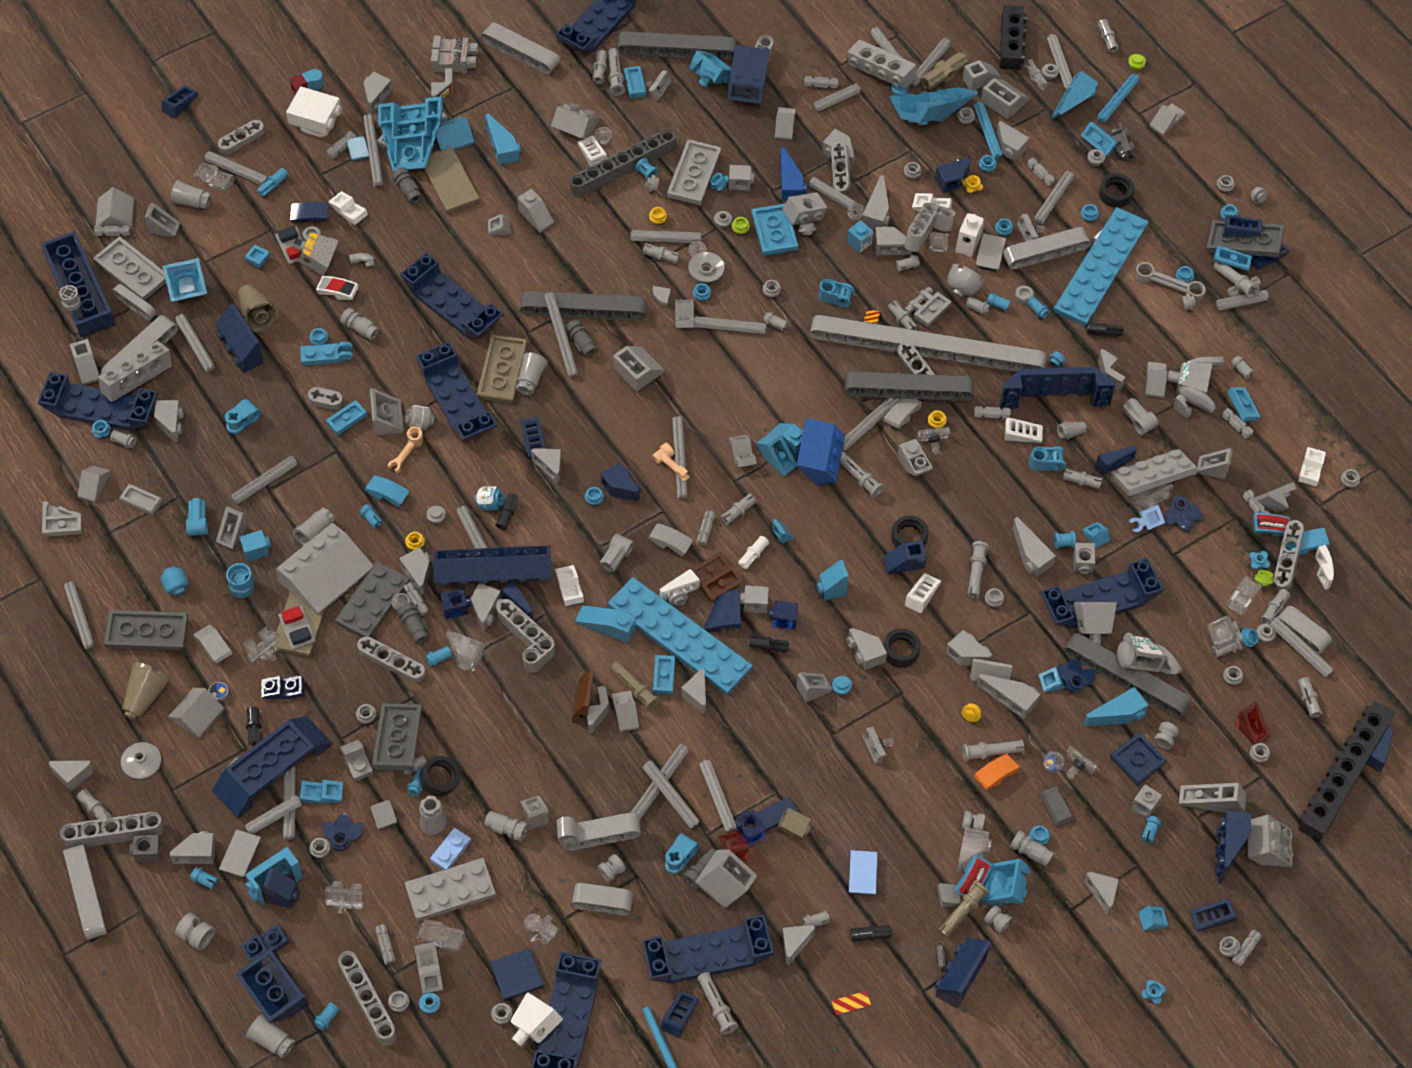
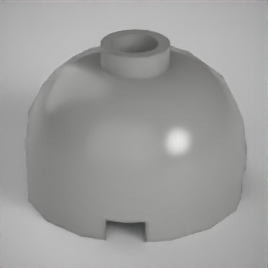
[947,264,985,298]

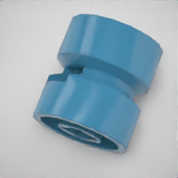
[226,563,255,598]

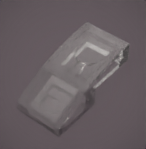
[193,162,235,192]
[1225,576,1262,615]
[417,919,466,953]

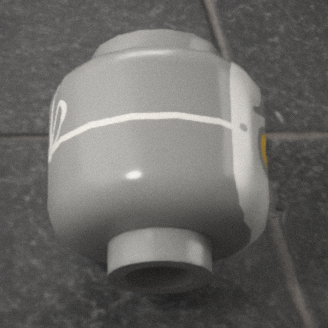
[405,405,434,431]

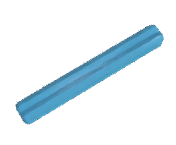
[1097,73,1139,123]
[974,101,1002,159]

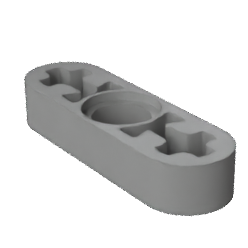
[218,120,264,155]
[831,141,851,193]
[112,284,157,321]
[897,342,935,375]

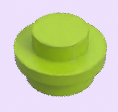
[1128,54,1146,70]
[732,217,750,234]
[1254,570,1274,586]

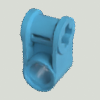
[818,279,855,308]
[225,399,261,434]
[1028,447,1066,471]
[665,833,699,874]

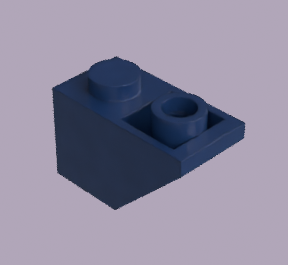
[935,158,971,193]
[600,463,641,502]
[883,540,927,574]

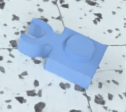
[1128,505,1165,532]

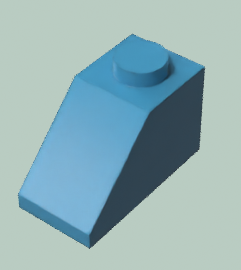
[770,423,803,458]
[756,433,797,476]
[817,560,849,601]

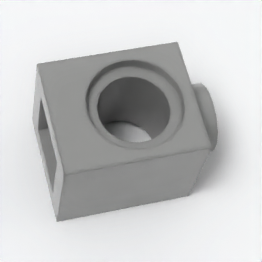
[729,165,754,191]
[1073,543,1095,574]
[740,585,769,613]
[1131,785,1162,819]

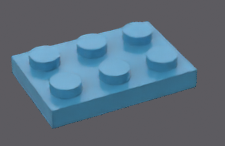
[751,204,798,256]

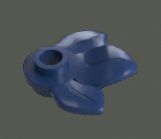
[1164,496,1202,532]
[1057,657,1095,693]
[322,813,363,851]

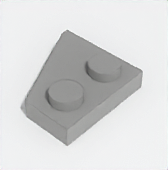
[42,501,82,537]

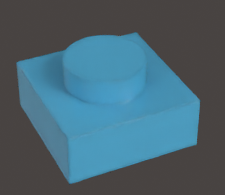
[244,244,270,268]

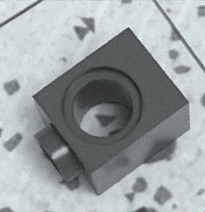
[130,835,162,863]

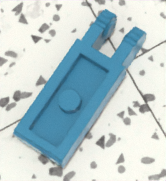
[300,342,353,366]

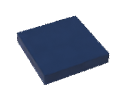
[1110,732,1167,786]
[490,948,544,1001]

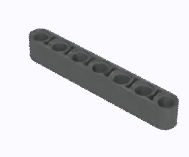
[617,32,736,60]
[570,129,676,197]
[520,291,647,321]
[845,372,974,401]
[1063,633,1192,718]

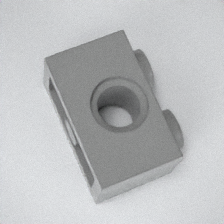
[782,192,828,225]

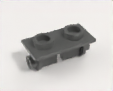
[1111,123,1136,160]

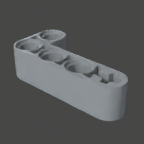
[905,203,956,252]
[496,599,555,673]
[556,812,641,851]

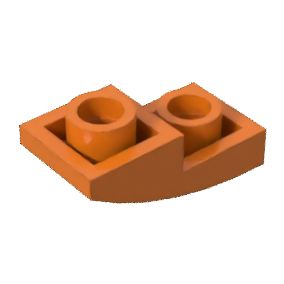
[974,753,1020,790]

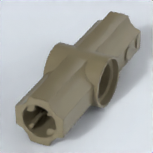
[920,52,969,90]

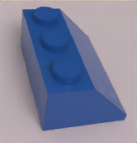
[797,418,845,485]

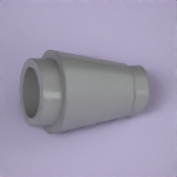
[1057,421,1087,440]

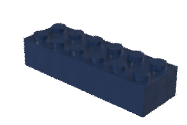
[40,231,115,338]
[433,545,552,585]

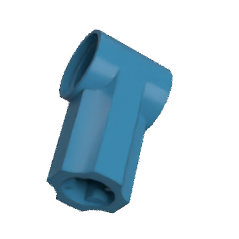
[186,498,208,536]

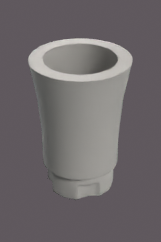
[170,180,212,210]
[516,353,548,396]
[292,508,335,546]
[419,796,447,835]
[246,1013,295,1058]

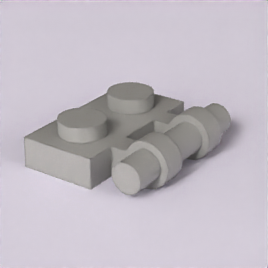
[904,287,951,328]

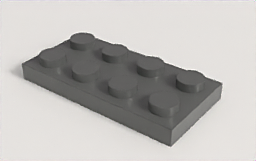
[1206,220,1285,257]
[335,562,410,637]
[104,610,189,651]
[372,703,422,771]

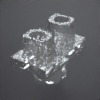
[244,626,280,662]
[325,881,364,914]
[524,914,559,945]

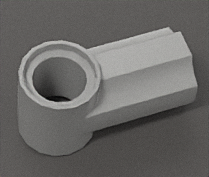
[1122,398,1158,435]
[600,533,634,572]

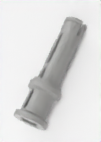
[608,48,625,96]
[1213,262,1260,298]
[840,452,885,498]
[967,541,989,599]
[962,740,1024,762]
[697,972,738,1035]

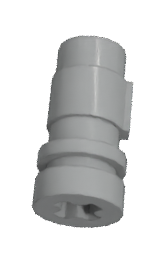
[340,307,379,341]
[485,811,529,842]
[1009,830,1054,867]

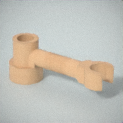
[388,427,423,474]
[652,443,690,481]

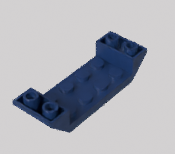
[556,0,637,52]
[400,252,504,338]
[416,341,497,441]
[999,367,1115,410]
[38,372,158,431]
[1041,557,1164,629]
[212,716,333,819]
[642,915,774,983]
[531,951,602,1068]

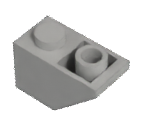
[963,60,1001,90]
[822,129,854,169]
[70,339,99,385]
[154,400,184,442]
[898,439,933,476]
[471,583,502,631]
[847,628,887,670]
[946,630,992,666]

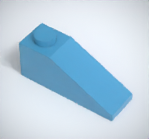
[1052,71,1098,119]
[485,114,521,165]
[575,606,636,643]
[1083,687,1148,727]

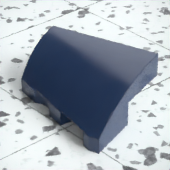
[703,590,741,632]

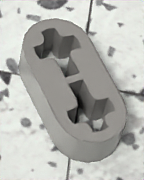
[308,387,343,410]

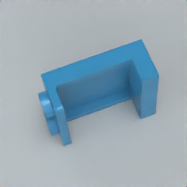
[245,847,303,906]

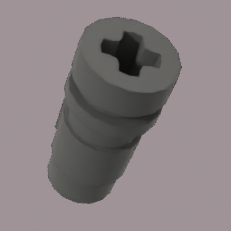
[392,167,422,204]
[565,319,598,358]
[397,603,429,644]
[682,849,716,890]

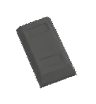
[1039,785,1075,827]

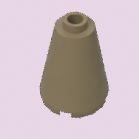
[238,284,279,333]
[122,662,170,720]

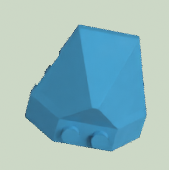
[890,87,978,125]
[378,96,443,171]

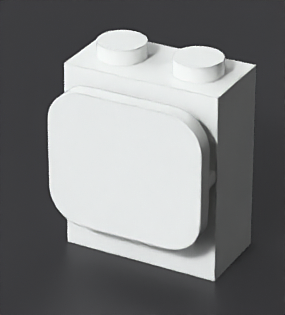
[286,86,342,137]

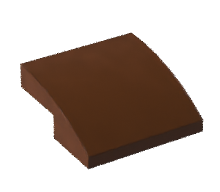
[691,551,743,601]
[572,671,594,723]

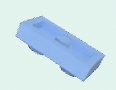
[430,828,471,870]

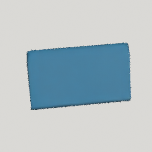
[1214,246,1252,271]

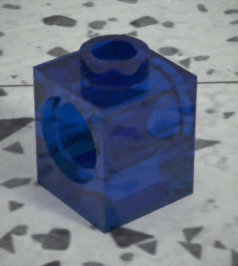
[440,589,471,619]
[769,601,798,629]
[736,809,766,846]

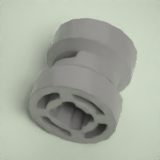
[59,285,81,311]
[1154,722,1179,750]
[962,811,985,834]
[597,854,626,883]
[984,905,1013,934]

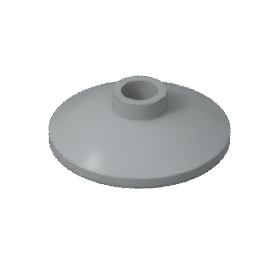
[688,252,725,283]
[121,742,162,780]

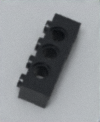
[999,5,1027,70]

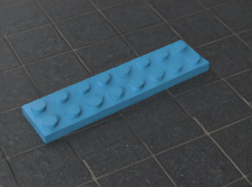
[1053,207,1149,327]
[608,577,753,696]

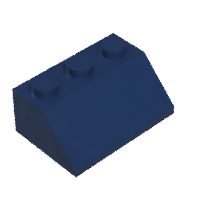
[216,303,264,373]
[934,938,991,1009]
[235,949,309,1023]

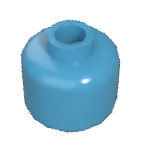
[160,566,189,596]

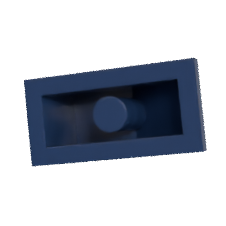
[263,868,300,908]

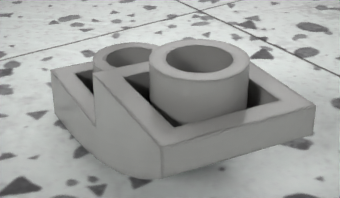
[884,399,922,428]
[648,523,693,556]

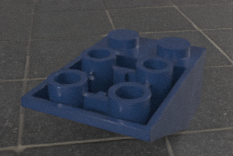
[727,45,770,104]
[1215,810,1251,883]

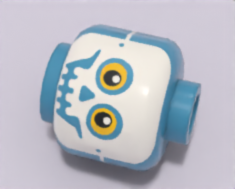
[475,486,505,511]

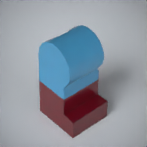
[289,69,324,95]

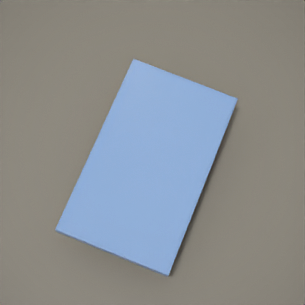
[849,850,877,894]

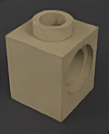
[777,808,811,839]

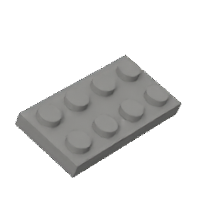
[667,139,721,206]
[93,236,166,301]
[1111,449,1197,496]
[404,858,496,922]

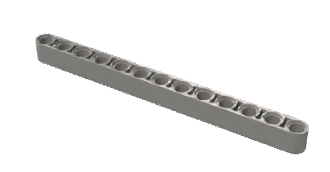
[810,315,1047,372]

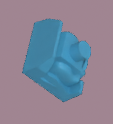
[689,50,731,88]
[162,258,207,302]
[982,859,1031,907]

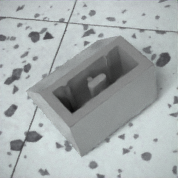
[981,78,1030,120]
[551,103,600,138]
[613,346,665,392]
[1248,815,1293,867]
[695,850,757,908]

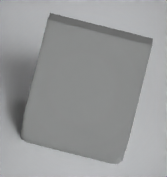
[488,214,510,235]
[370,800,397,830]
[937,883,961,908]

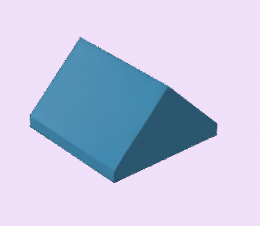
[435,116,475,151]

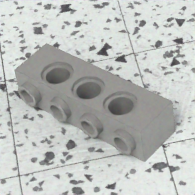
[847,39,917,89]
[98,341,172,402]

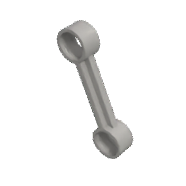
[1135,262,1206,302]

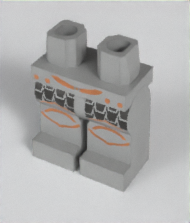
[431,35,479,73]

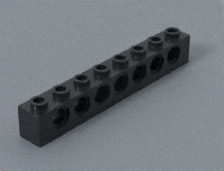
[1298,700,1396,842]

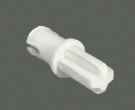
[738,536,769,569]

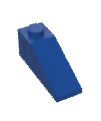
[780,148,807,201]

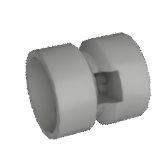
[175,913,215,951]

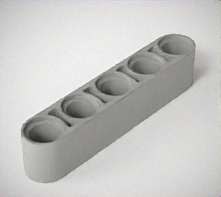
[481,23,560,74]
[1003,227,1091,270]
[101,315,178,374]
[60,812,164,848]
[63,844,107,940]
[338,951,396,1046]

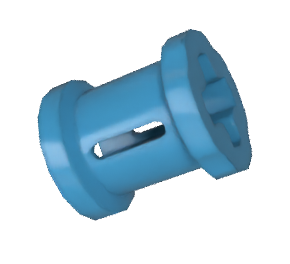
[635,158,658,180]
[1054,531,1076,550]

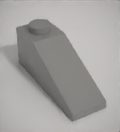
[862,175,890,230]
[1012,517,1056,578]
[977,674,1040,719]
[1179,783,1247,813]

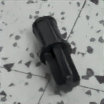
[1086,322,1124,337]
[495,493,518,530]
[749,635,789,652]
[245,706,262,746]
[850,925,892,942]

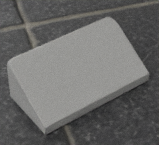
[970,658,1012,681]

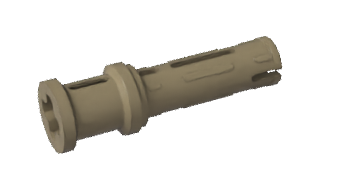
[610,661,660,711]
[938,881,990,938]

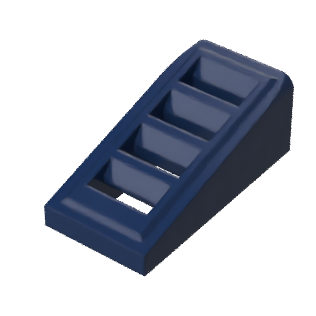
[161,85,198,118]
[1223,214,1262,236]
[520,417,546,459]
[1096,446,1137,475]
[502,581,533,620]
[1367,727,1393,772]
[1190,898,1237,931]
[661,990,699,1038]

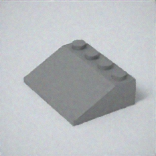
[276,523,374,615]

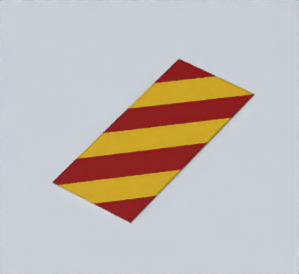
[864,309,880,324]
[832,991,871,1015]

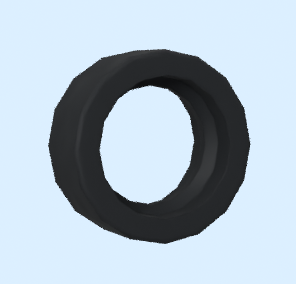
[1099,173,1134,208]
[891,515,928,547]
[883,629,921,668]
[419,756,460,797]

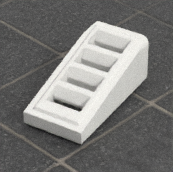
[577,135,607,166]
[1004,418,1043,443]
[660,569,700,600]
[905,573,941,613]

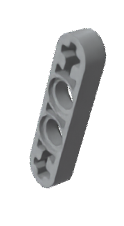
[1274,520,1304,590]
[357,637,425,683]

